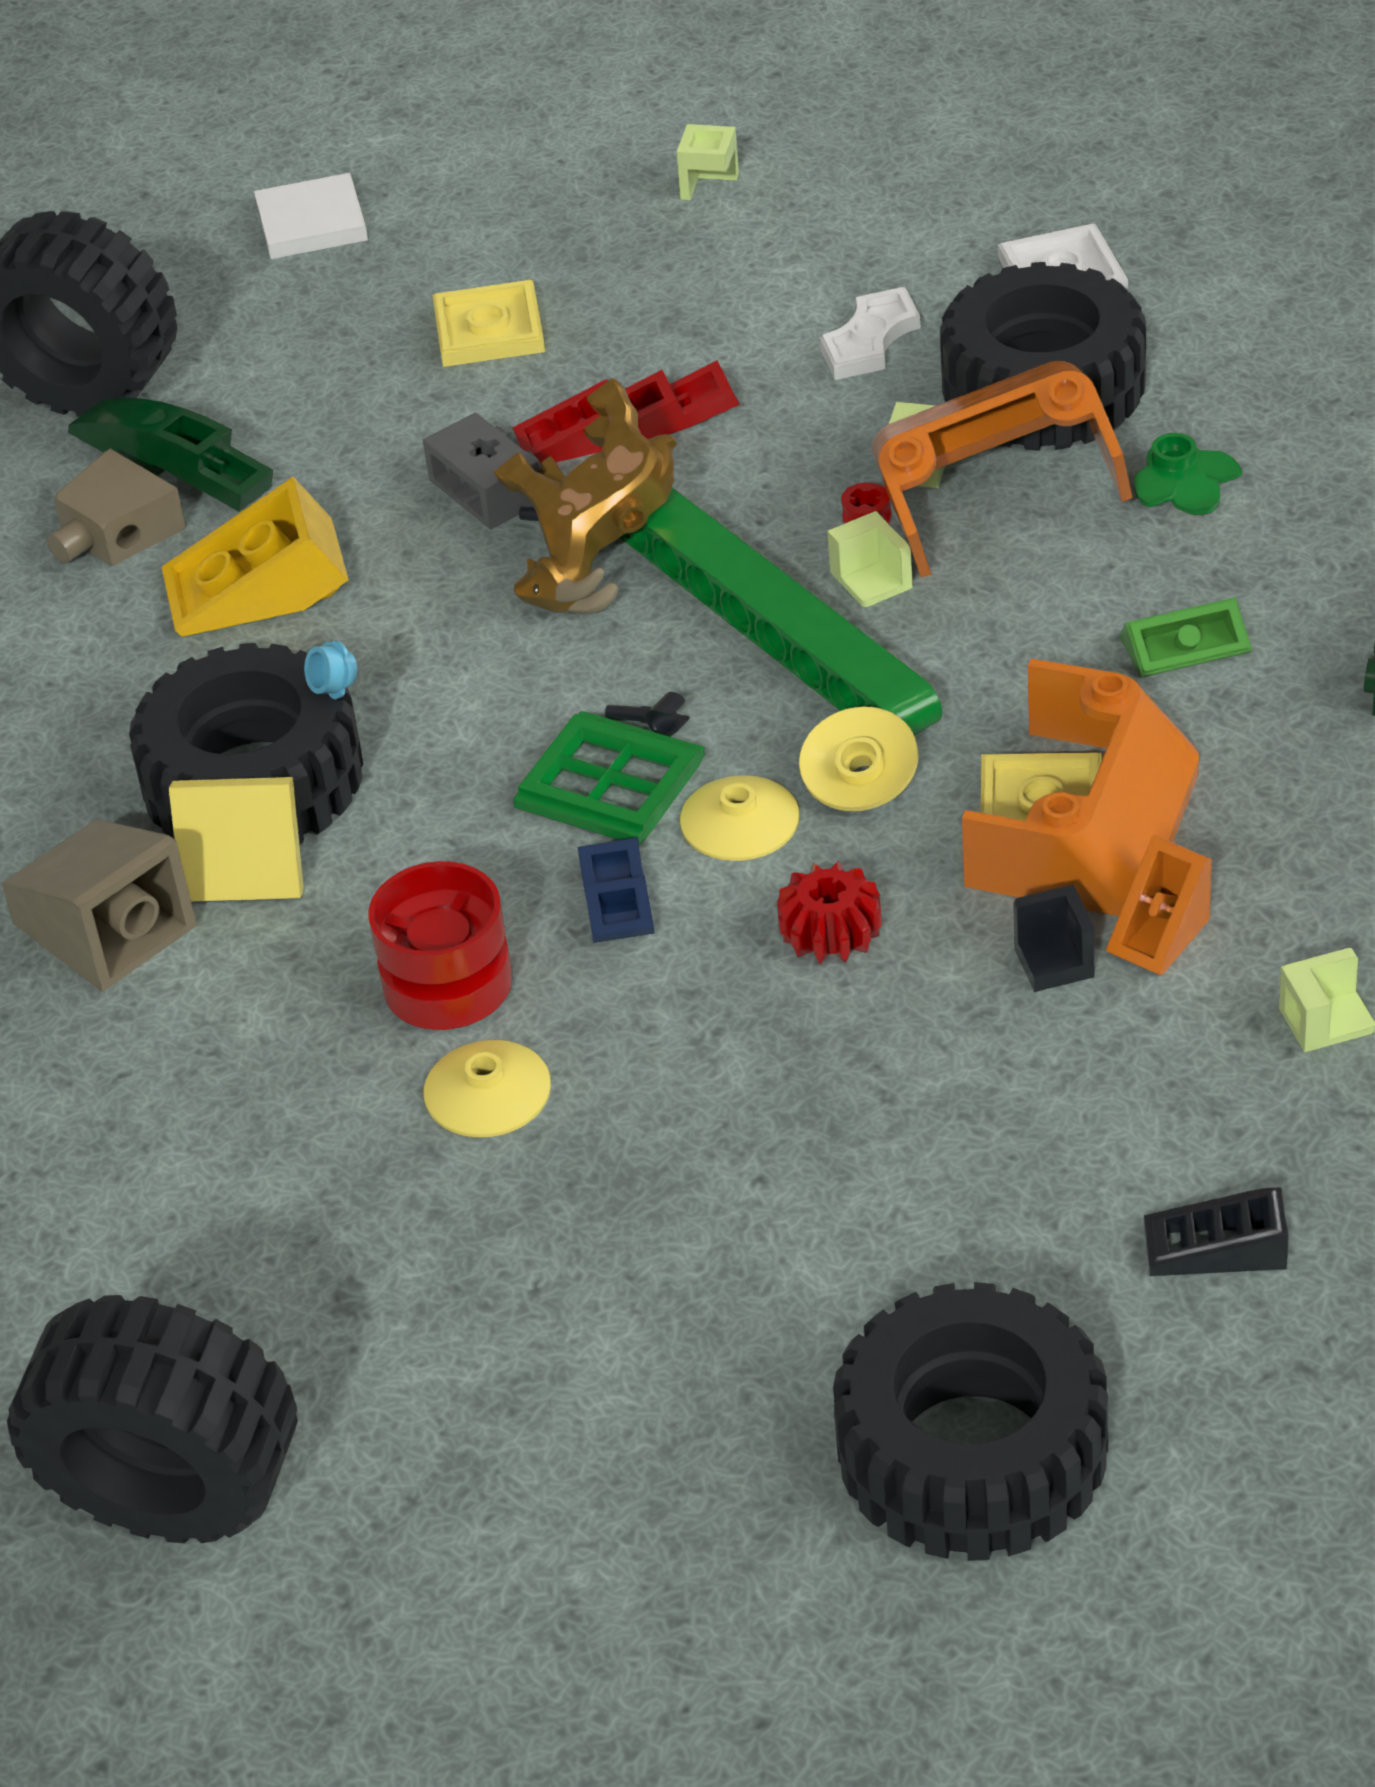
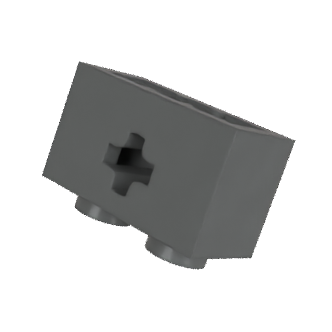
[422,412,541,530]

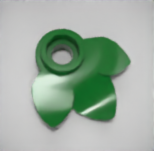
[1134,433,1242,515]

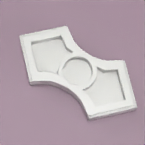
[820,287,921,380]

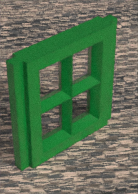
[513,711,705,846]

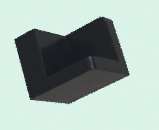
[1013,884,1094,992]

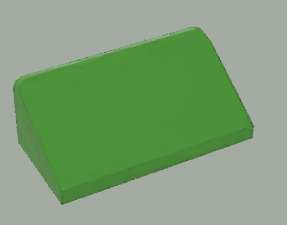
[1119,597,1252,678]

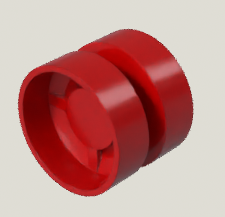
[368,861,513,1030]

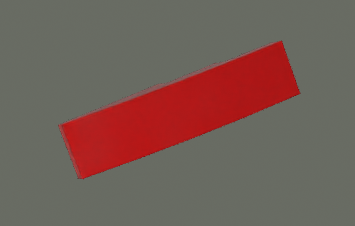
[512,360,740,464]

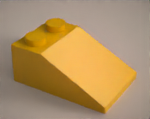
[161,477,349,637]

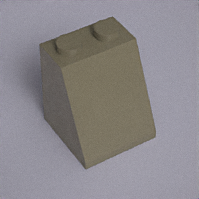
[1,819,197,992]

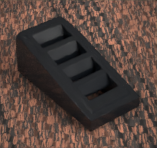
[1144,1187,1288,1276]

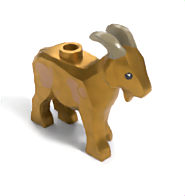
[493,378,677,614]

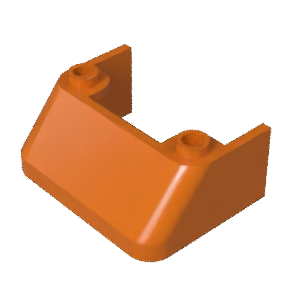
[872,361,1132,577]
[962,658,1199,916]

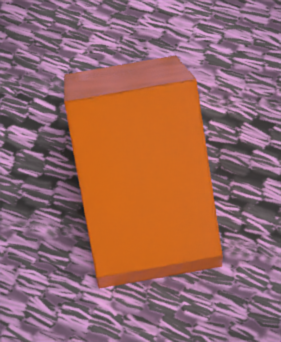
[1105,834,1212,975]

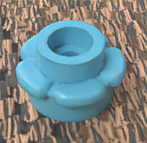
[304,640,357,699]

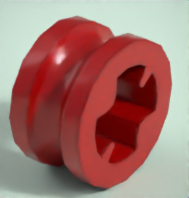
[841,482,892,524]

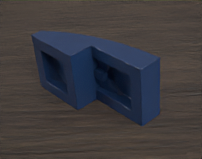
[577,838,655,943]

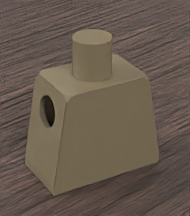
[47,449,186,565]

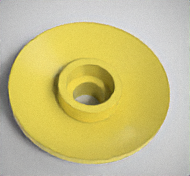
[799,707,918,811]
[680,775,799,861]
[424,1040,551,1137]

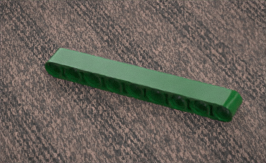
[619,487,942,736]

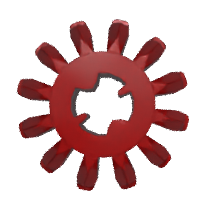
[777,861,882,965]

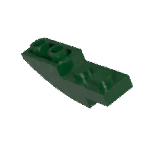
[68,398,273,512]

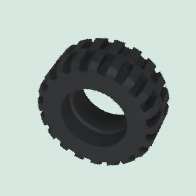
[0,211,178,417]
[940,262,1146,451]
[129,643,364,844]
[833,1282,1108,1561]
[7,1295,298,1544]

